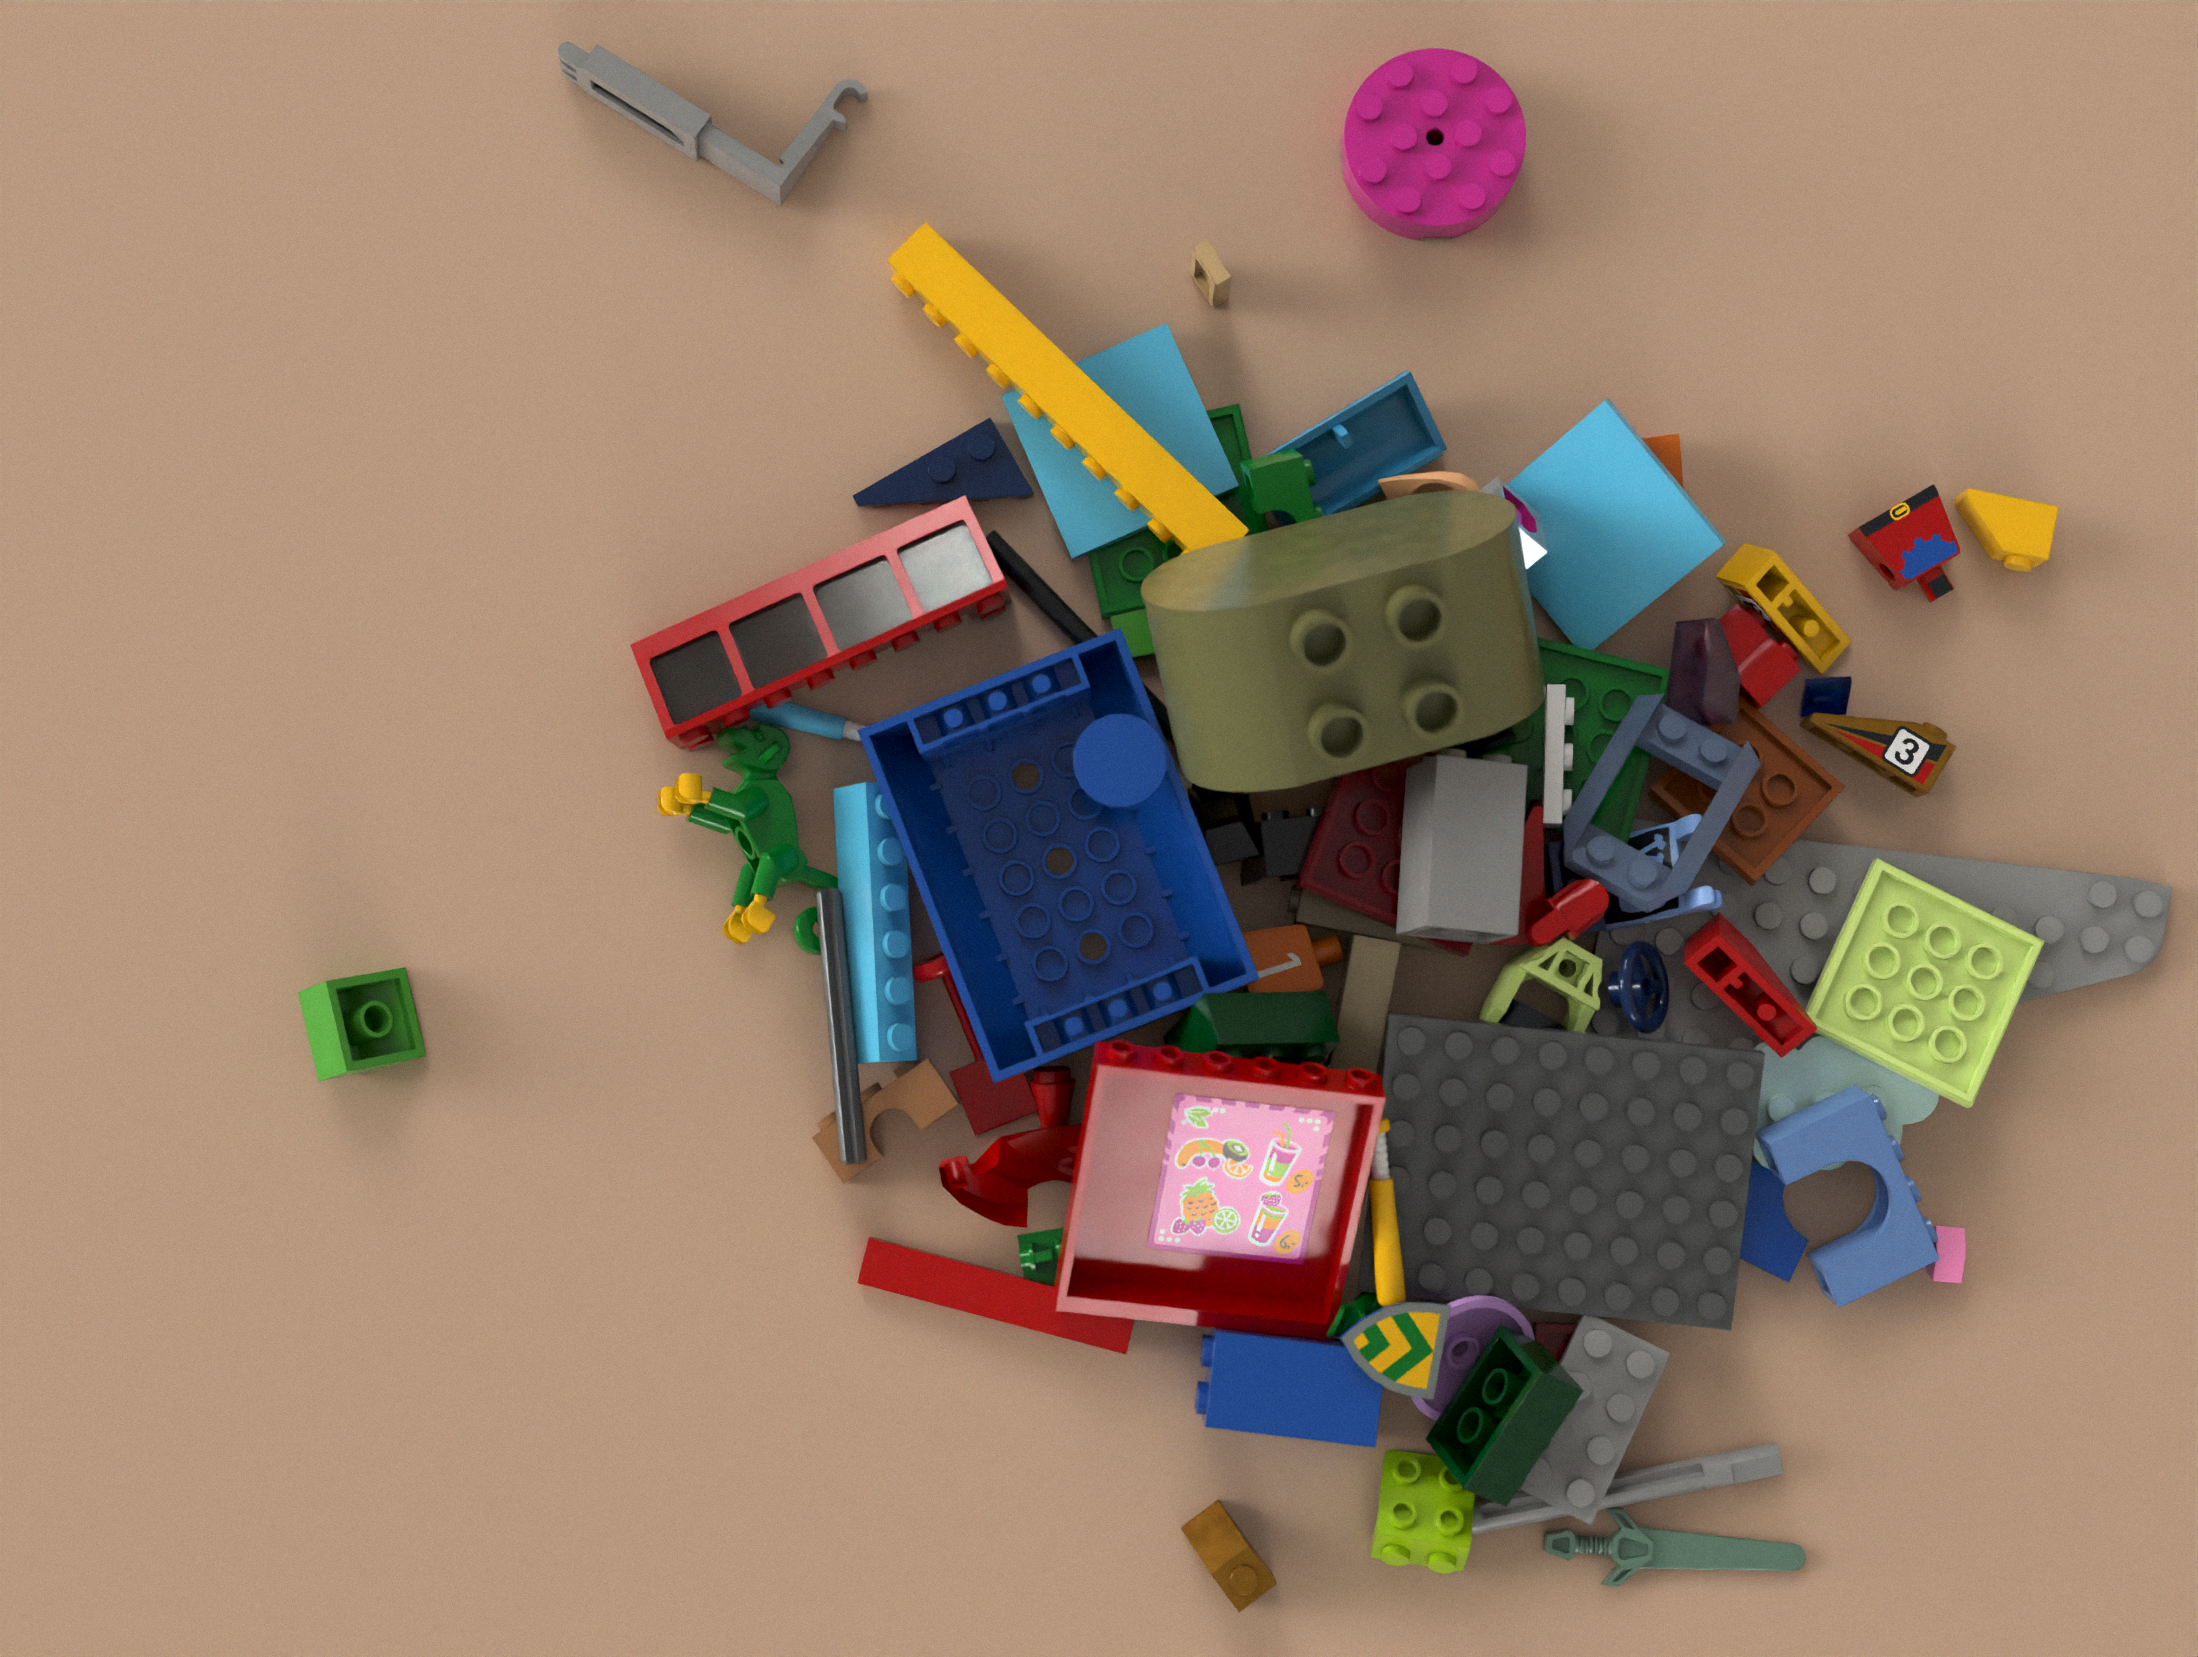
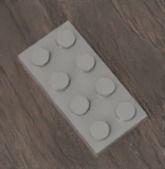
[1520,1315,1671,1525]

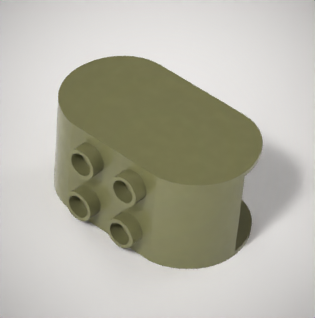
[1141,491,1546,792]

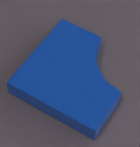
[1740,1161,1809,1282]

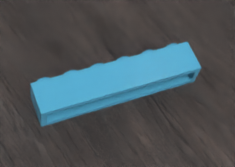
[833,782,917,1064]

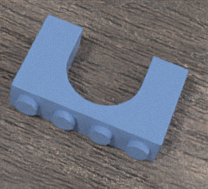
[1755,1084,1940,1308]

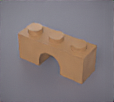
[812,1058,961,1183]

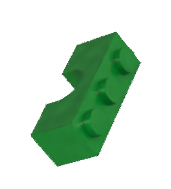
[1240,449,1323,525]

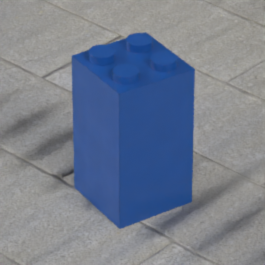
[1195,1328,1382,1448]

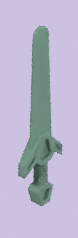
[1544,1507,1806,1586]

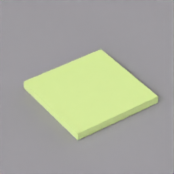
[1805,858,2045,1108]

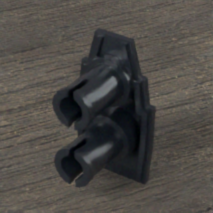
[1187,783,1260,867]

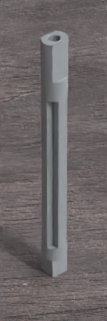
[1472,1442,1783,1535]

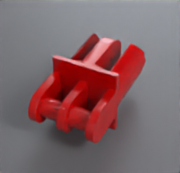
[1525,879,1609,946]

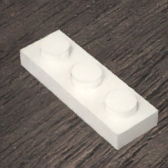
[1542,684,1574,828]

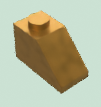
[1181,1500,1277,1613]

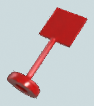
[912,951,1037,1136]

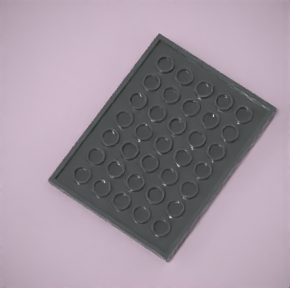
[1357,1011,1765,1330]

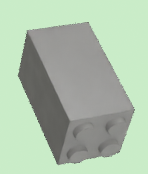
[1396,749,1528,944]

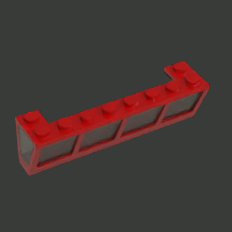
[630,495,1012,752]

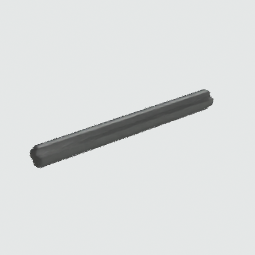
[815,888,867,1165]

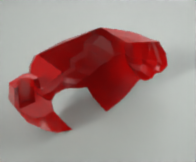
[939,1124,1082,1228]

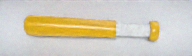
[1368,1118,1406,1307]

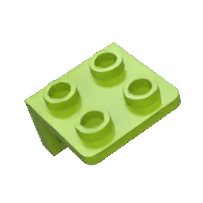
[1370,1449,1475,1574]

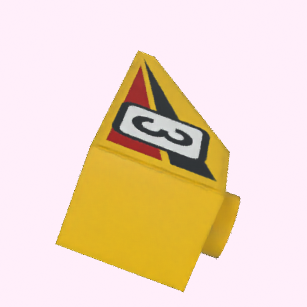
[1715,543,1851,675]

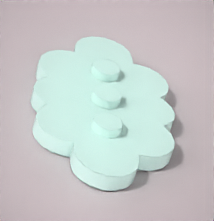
[1752,1033,1939,1171]

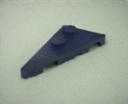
[853,418,1034,508]

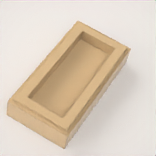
[1190,239,1231,308]

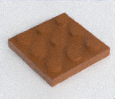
[1647,696,1845,886]

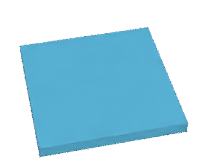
[1001,323,1239,561]
[1506,398,1727,650]

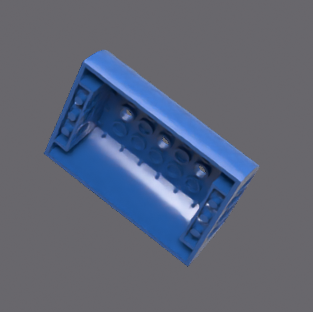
[857,628,1260,1083]

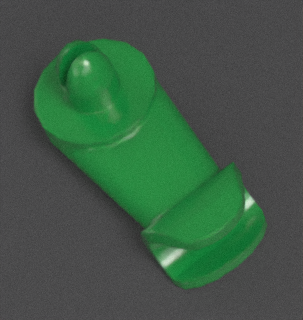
[1326,1292,1383,1339]

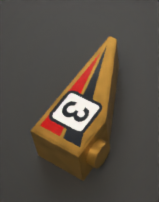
[1799,713,1956,798]

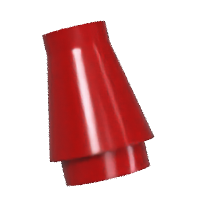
[1030,1066,1076,1128]

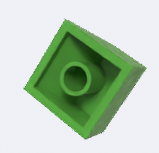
[298,967,426,1082]

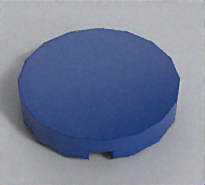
[1073,714,1167,808]

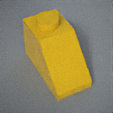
[1954,488,2058,572]

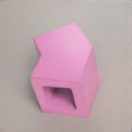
[1926,1226,1966,1284]

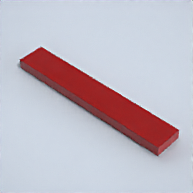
[857,1237,1135,1354]

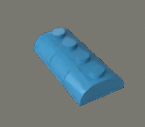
[1263,370,1447,527]

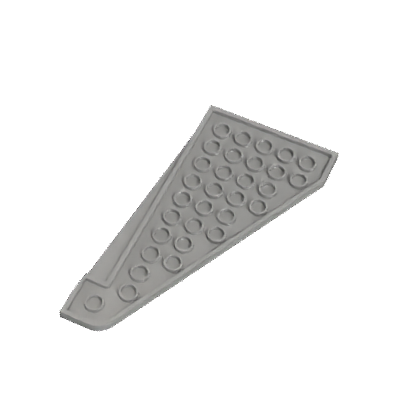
[1584,818,2173,1049]

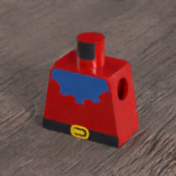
[1848,484,1960,602]

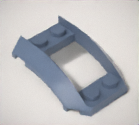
[1561,694,1761,913]

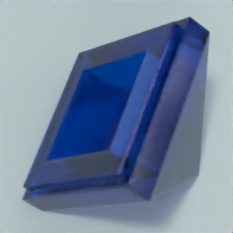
[1799,676,1852,717]

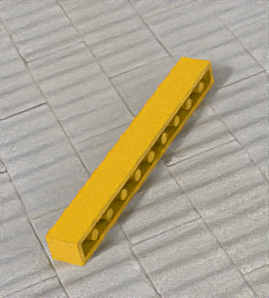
[887,222,1250,556]

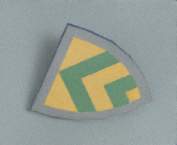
[1339,1302,1451,1399]

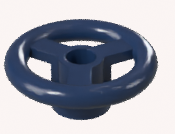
[1608,940,1669,1034]

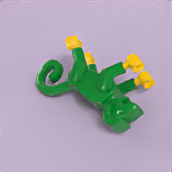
[657,722,838,955]

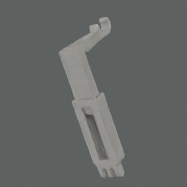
[558,42,868,206]

